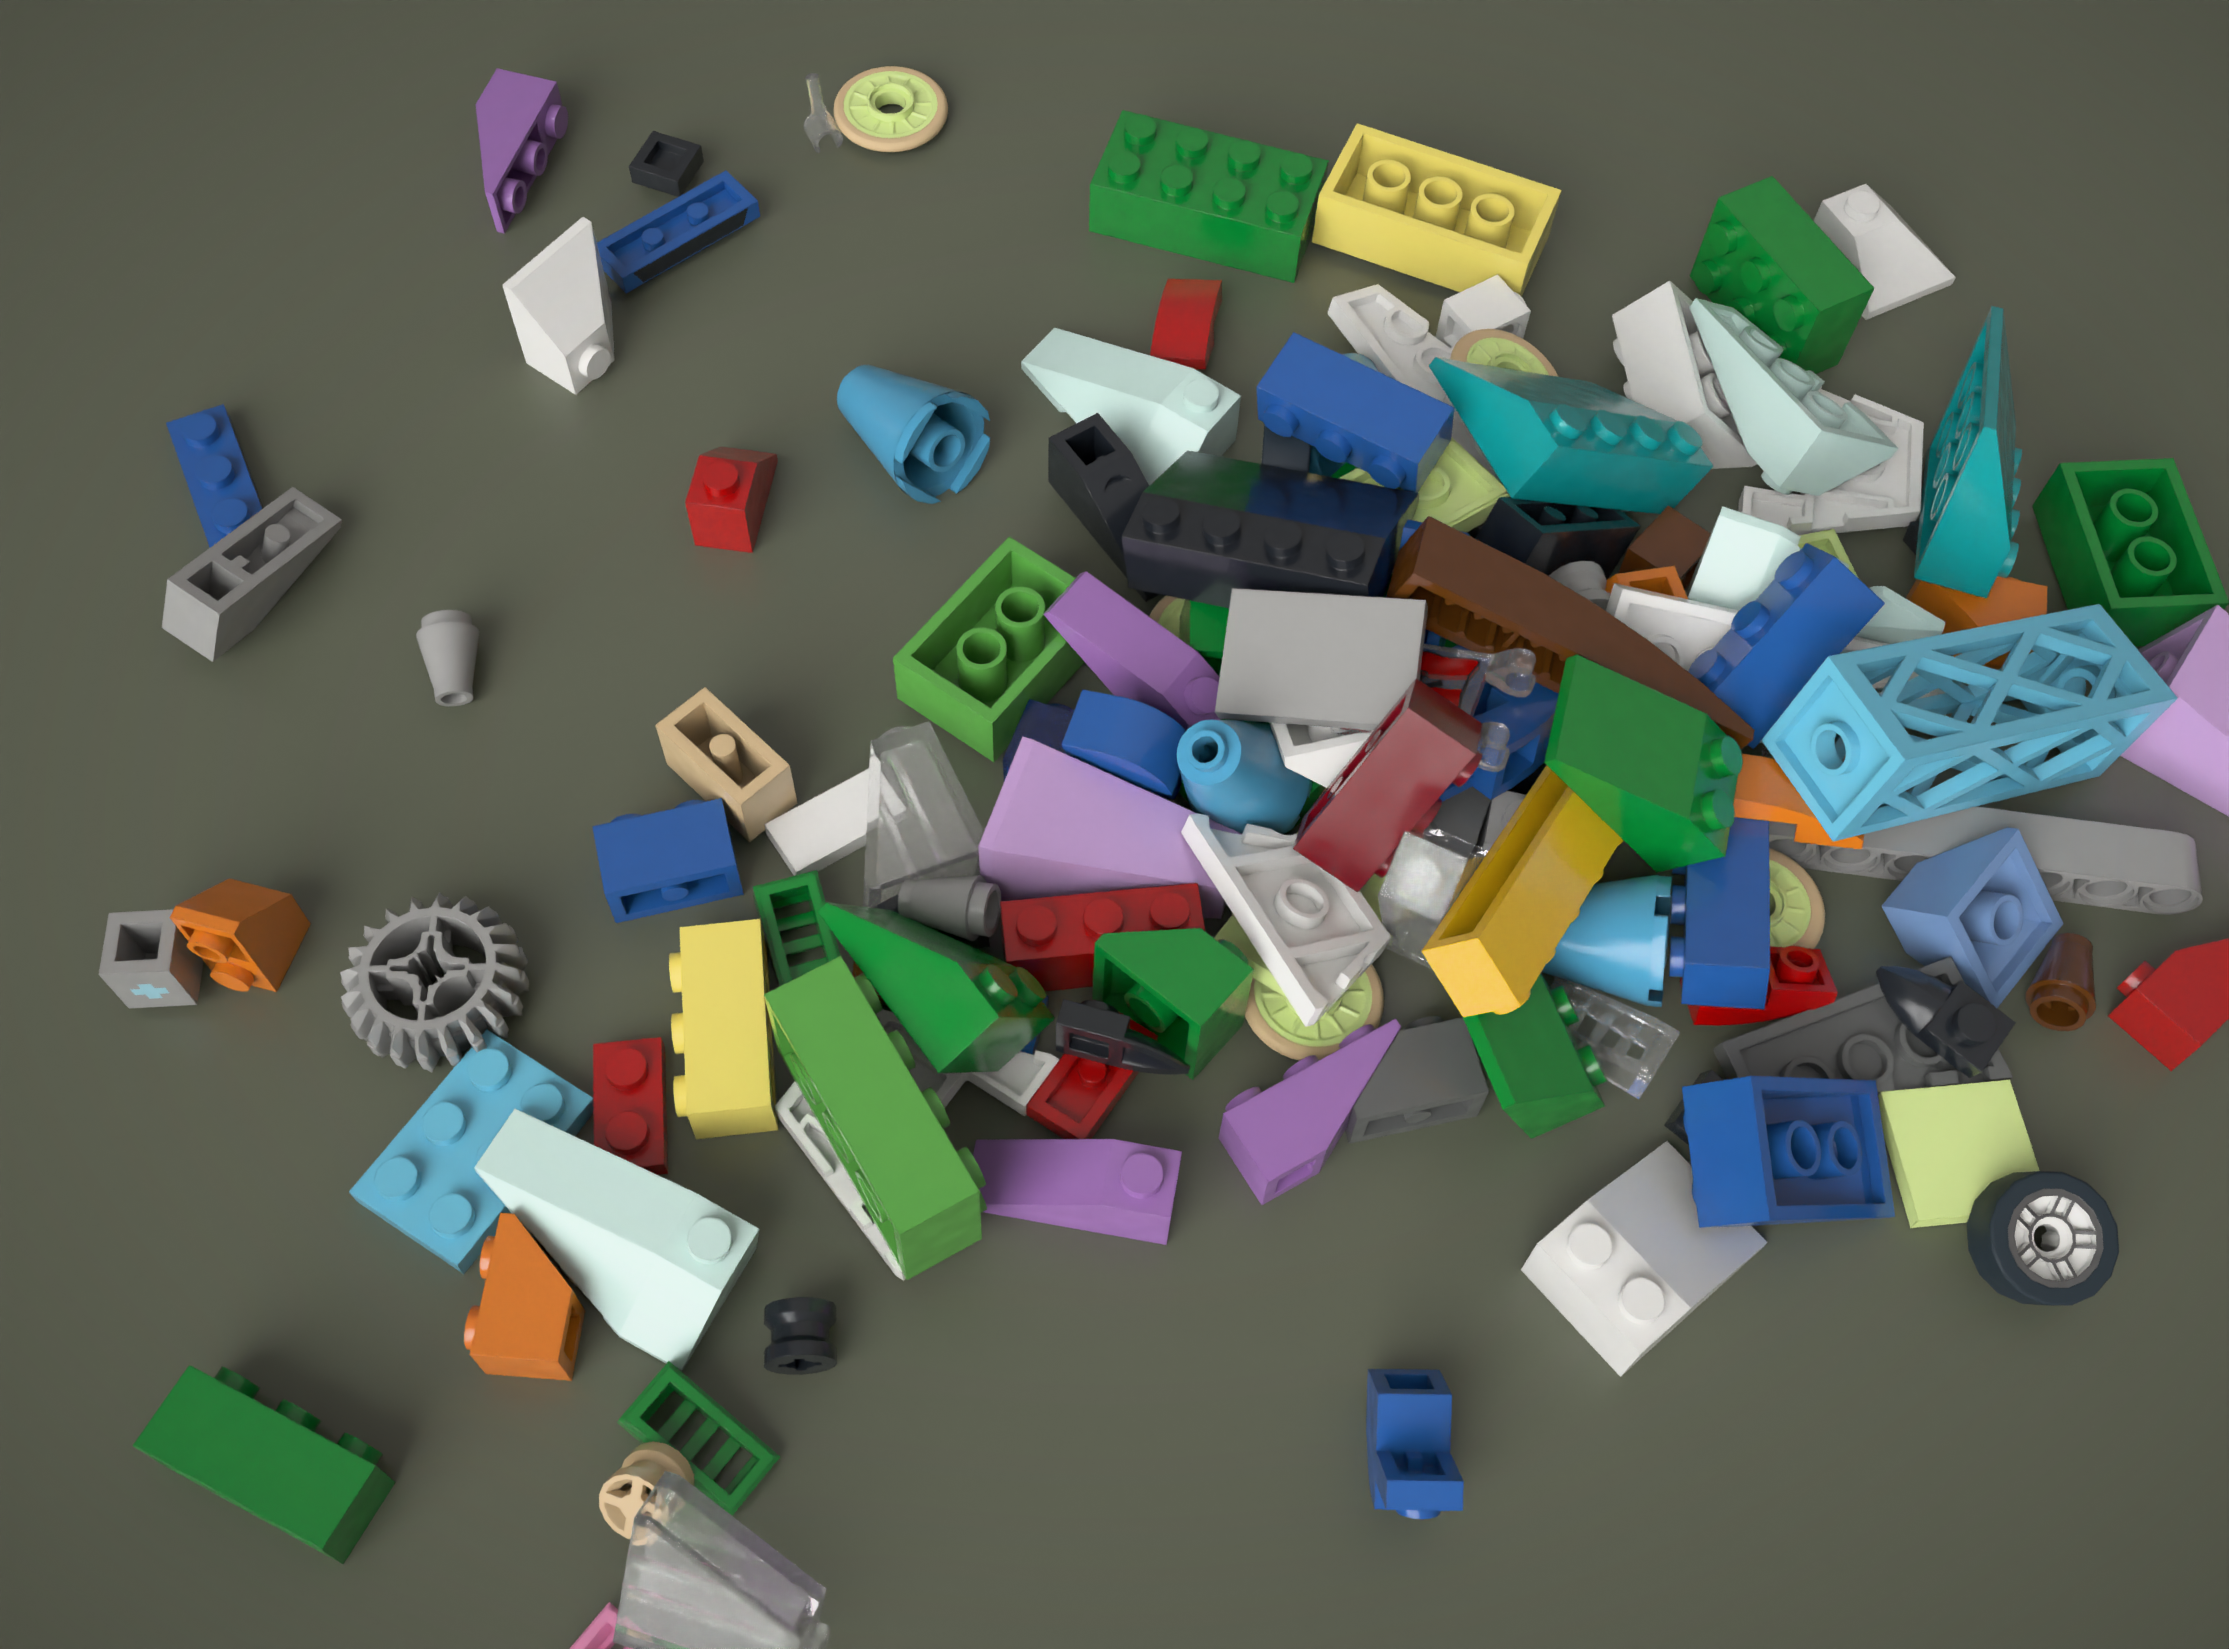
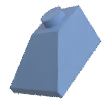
[1882,827,2064,1008]

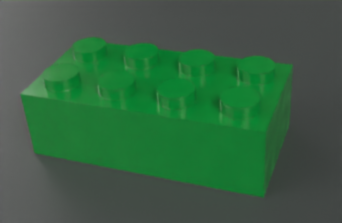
[1089,110,1329,283]

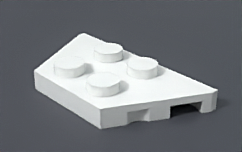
[1181,813,1391,1027]

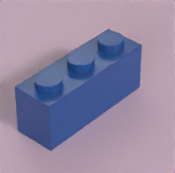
[1256,332,1455,493]
[1688,543,1885,749]
[1669,817,1770,1010]

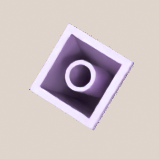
[2120,605,2229,817]
[978,736,1242,919]

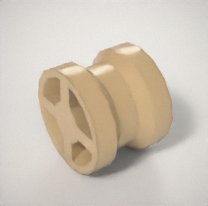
[599,1441,694,1541]

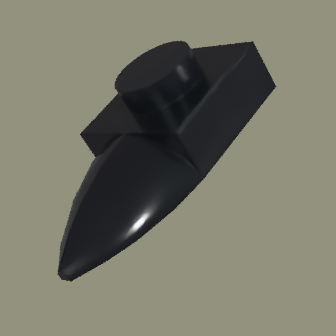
[1876,966,2016,1078]
[1056,999,1190,1075]

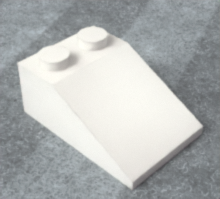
[1521,1141,1768,1377]

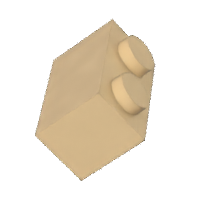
[656,687,798,842]

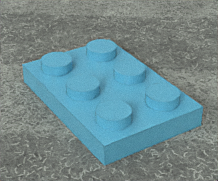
[349,1029,593,1274]

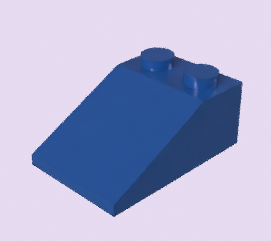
[1682,1076,1895,1228]

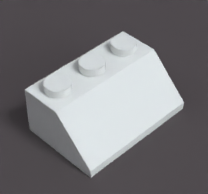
[1612,281,1757,469]

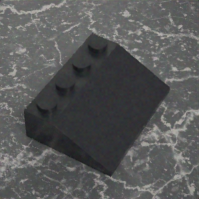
[1122,450,1419,608]

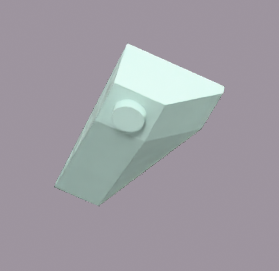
[1689,298,1898,496]
[1021,327,1241,486]
[1686,506,1945,644]
[474,1109,760,1372]

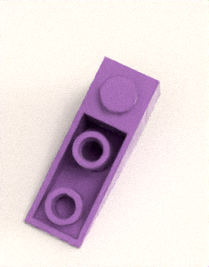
[476,68,568,234]
[1219,1019,1401,1205]

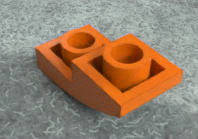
[1733,754,1864,849]

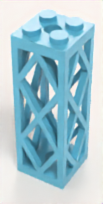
[1762,604,2178,842]

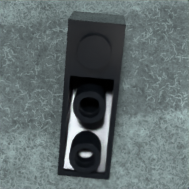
[1048,413,1160,602]

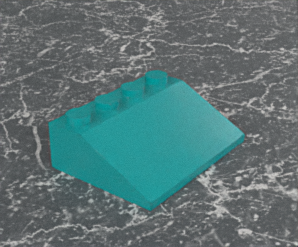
[1914,306,2022,598]
[1429,357,1714,514]

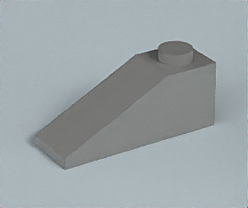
[162,487,342,662]

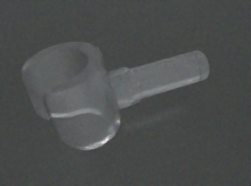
[803,73,843,153]

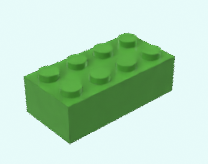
[764,956,987,1280]

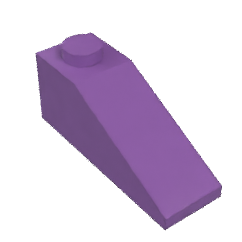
[1043,571,1220,730]
[973,1139,1182,1245]

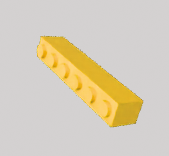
[1422,765,1624,1017]

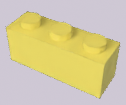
[669,919,778,1139]

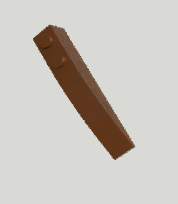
[1386,516,1754,750]

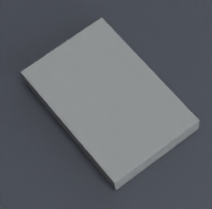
[1215,588,1428,730]

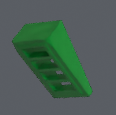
[753,870,841,987]
[617,1361,780,1517]

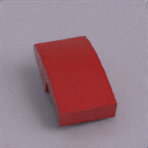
[1150,279,1222,370]
[1679,946,1838,1026]

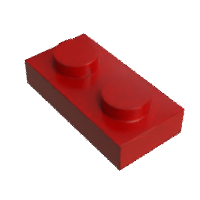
[1026,1011,1158,1139]
[593,1037,668,1175]

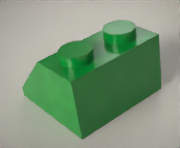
[1092,928,1254,1080]
[1463,973,1608,1139]

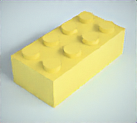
[1312,123,1562,297]

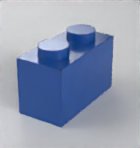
[592,798,744,923]

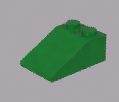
[1544,655,1743,873]
[817,902,1055,1073]

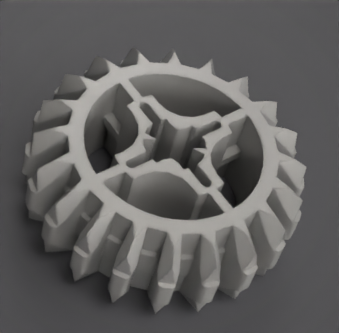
[340,892,529,1073]

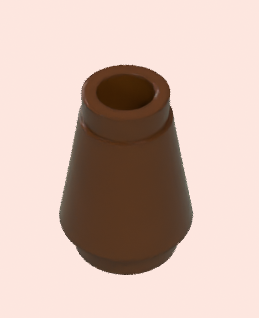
[2025,933,2096,1031]

